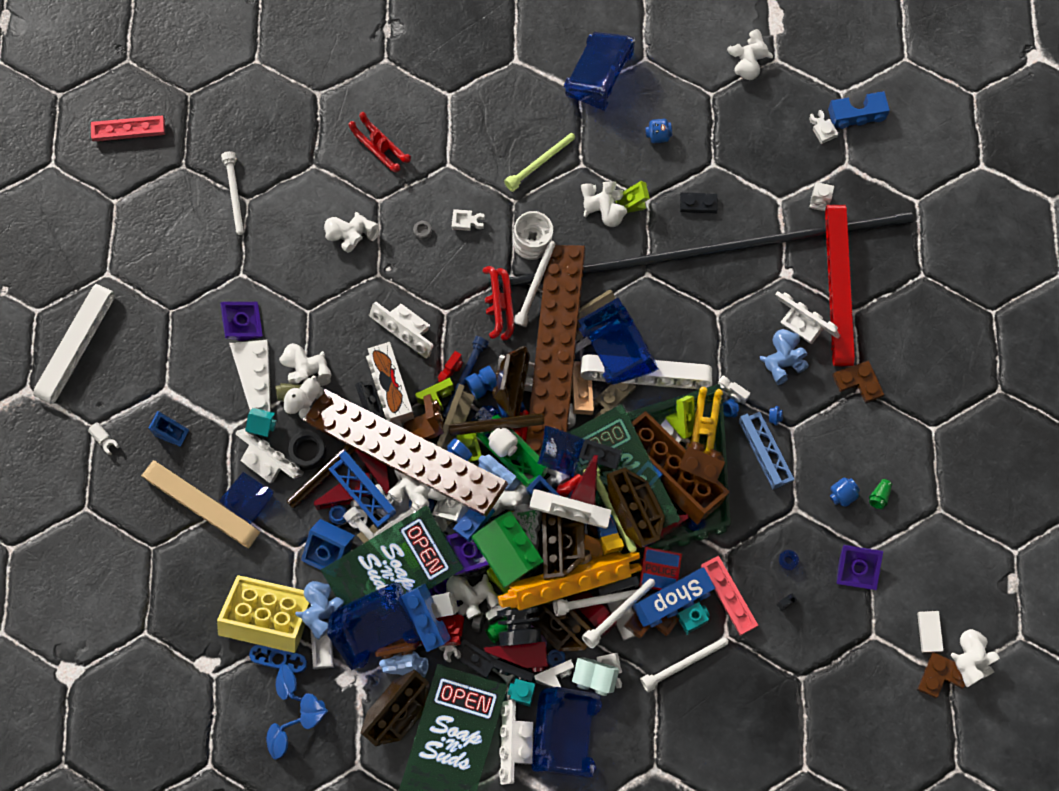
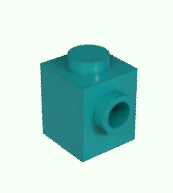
[245,407,277,437]
[677,602,710,634]
[508,679,535,707]

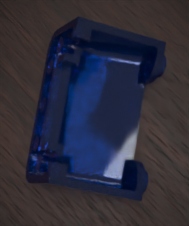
[564,32,635,111]
[578,297,659,385]
[327,582,421,671]
[532,687,602,778]

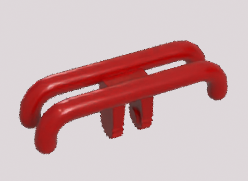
[349,112,411,172]
[483,266,514,341]

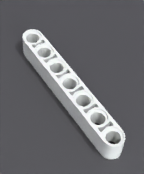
[33,284,115,404]
[581,355,712,390]

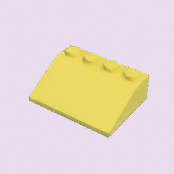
[217,575,311,653]

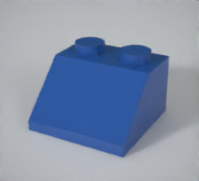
[301,519,355,577]

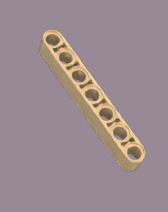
[141,460,260,549]

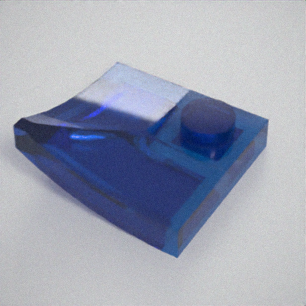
[537,426,585,477]
[219,472,274,525]

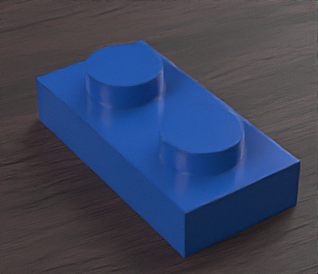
[453,508,495,542]

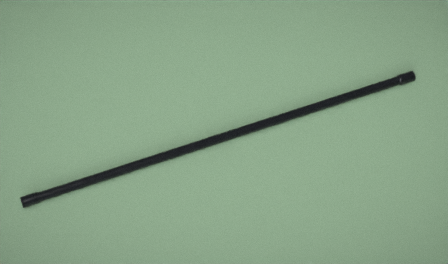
[490,212,913,289]

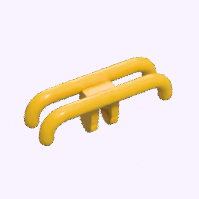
[691,387,723,451]

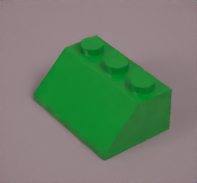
[471,511,544,588]

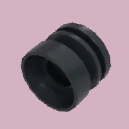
[497,607,542,646]

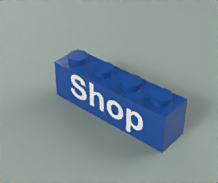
[632,567,715,628]

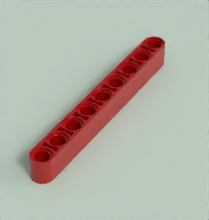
[825,205,855,366]

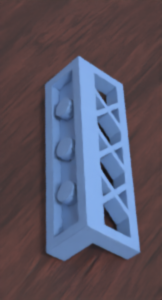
[739,412,794,490]

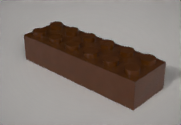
[618,411,730,525]

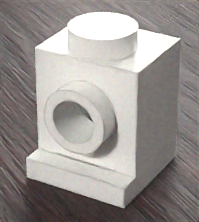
[809,182,834,211]

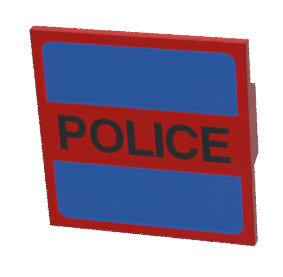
[639,547,682,590]

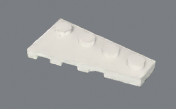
[229,340,271,412]

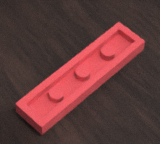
[91,115,165,142]
[701,556,758,636]

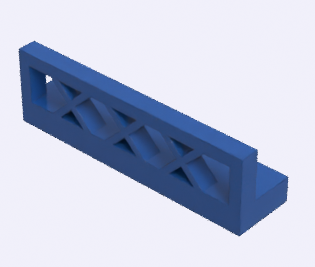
[329,451,396,528]

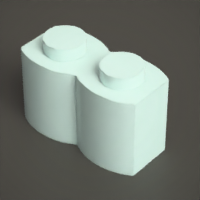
[572,657,619,696]

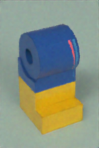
[596,515,624,555]

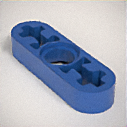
[249,645,307,673]

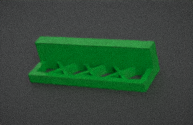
[476,415,550,487]

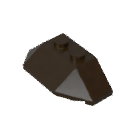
[493,346,530,417]
[607,467,665,548]
[542,512,586,580]
[530,597,593,652]
[360,669,429,746]

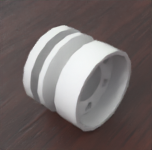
[512,211,553,260]

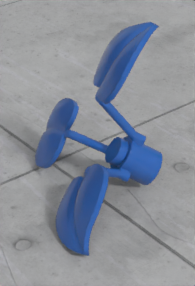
[266,664,328,760]

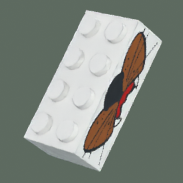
[366,342,414,426]

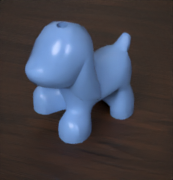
[759,329,809,385]
[295,581,344,640]

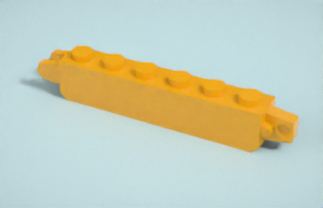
[498,552,642,611]

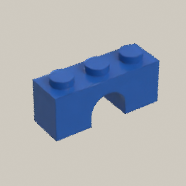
[828,91,890,128]
[401,584,451,652]

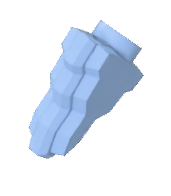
[478,454,521,491]
[379,651,428,677]

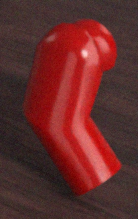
[556,474,581,497]

